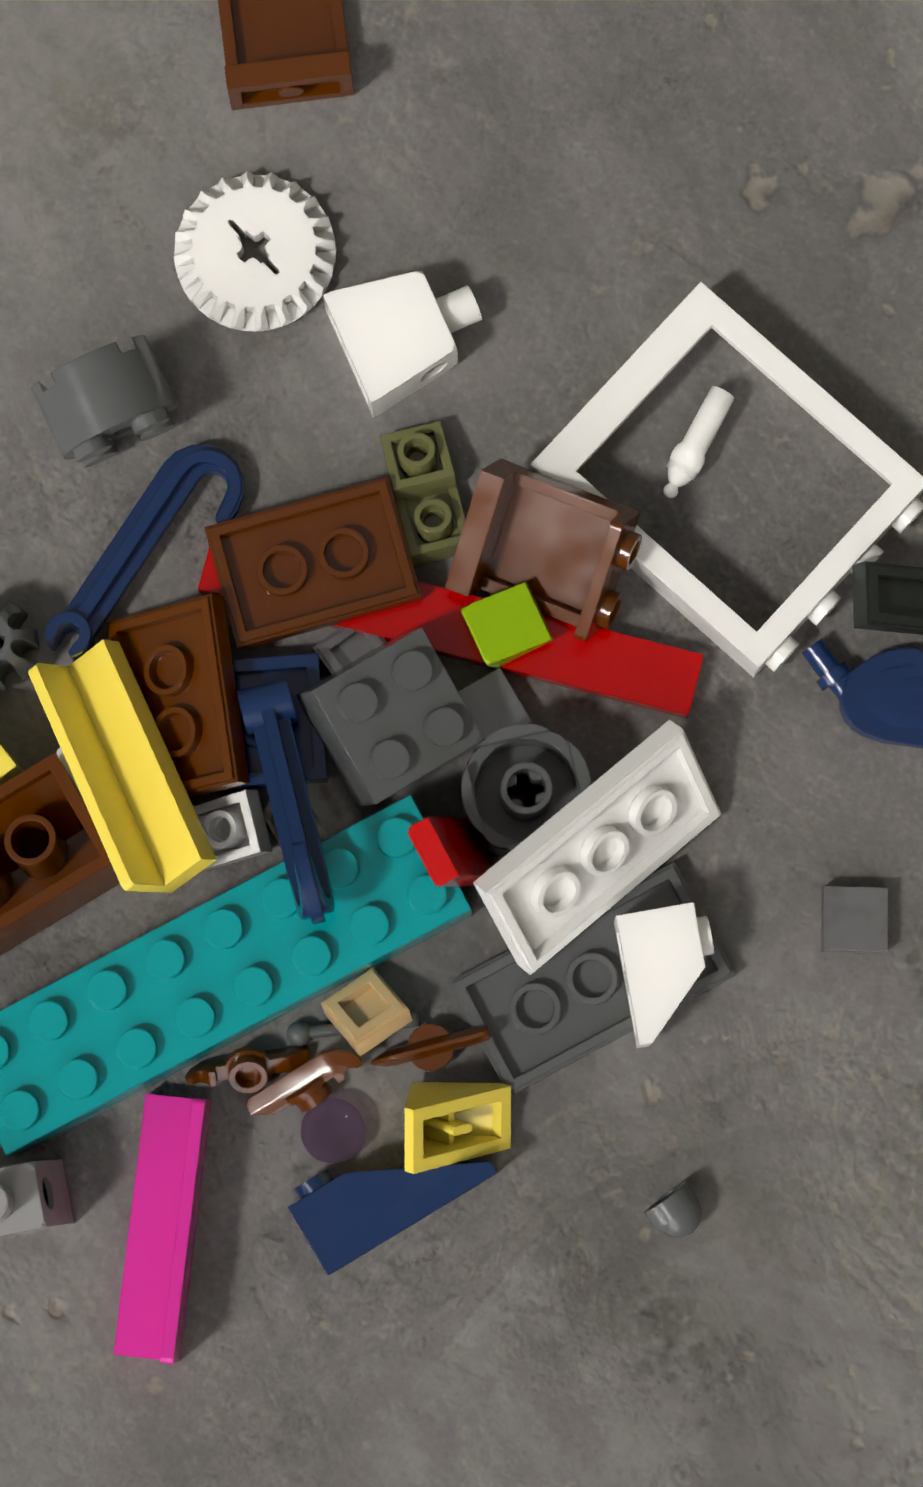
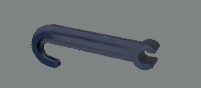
[45,445,244,662]
[237,678,335,925]

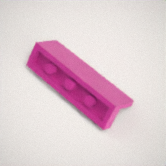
[113,1093,212,1364]

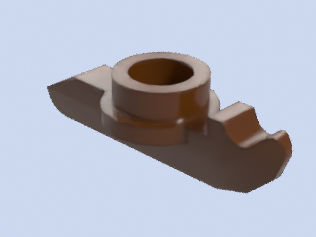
[370,1024,490,1071]
[185,1045,310,1093]
[246,1049,362,1115]

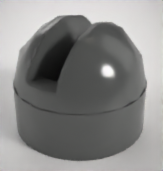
[644,1181,702,1238]

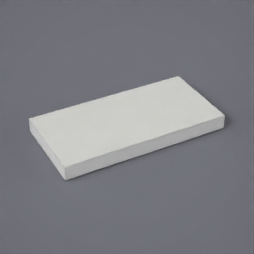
[473,720,721,975]

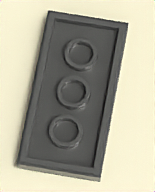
[448,862,735,1096]

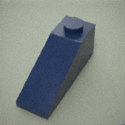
[288,1162,497,1275]

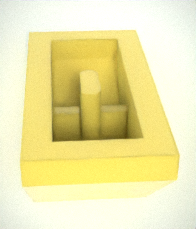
[405,1082,511,1174]

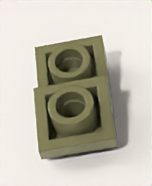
[380,421,466,567]

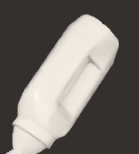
[663,386,734,498]

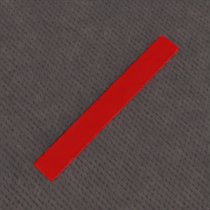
[198,546,704,719]

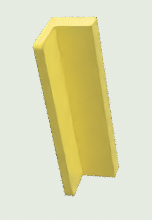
[28,639,217,893]

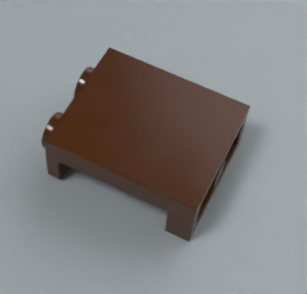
[218,0,354,110]
[445,458,642,642]

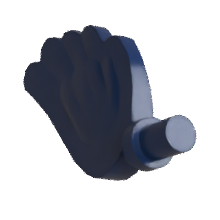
[802,639,923,749]

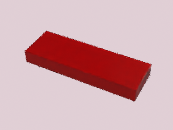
[407,817,493,887]

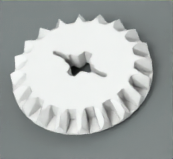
[173,171,336,332]

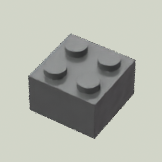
[296,627,485,806]

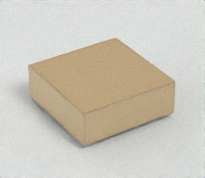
[321,967,413,1056]

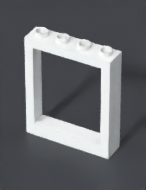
[530,282,923,678]

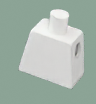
[323,271,482,417]

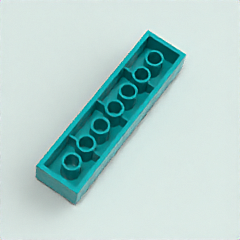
[0,795,472,1157]

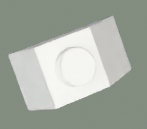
[614,902,714,1048]

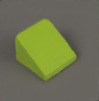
[461,582,554,668]

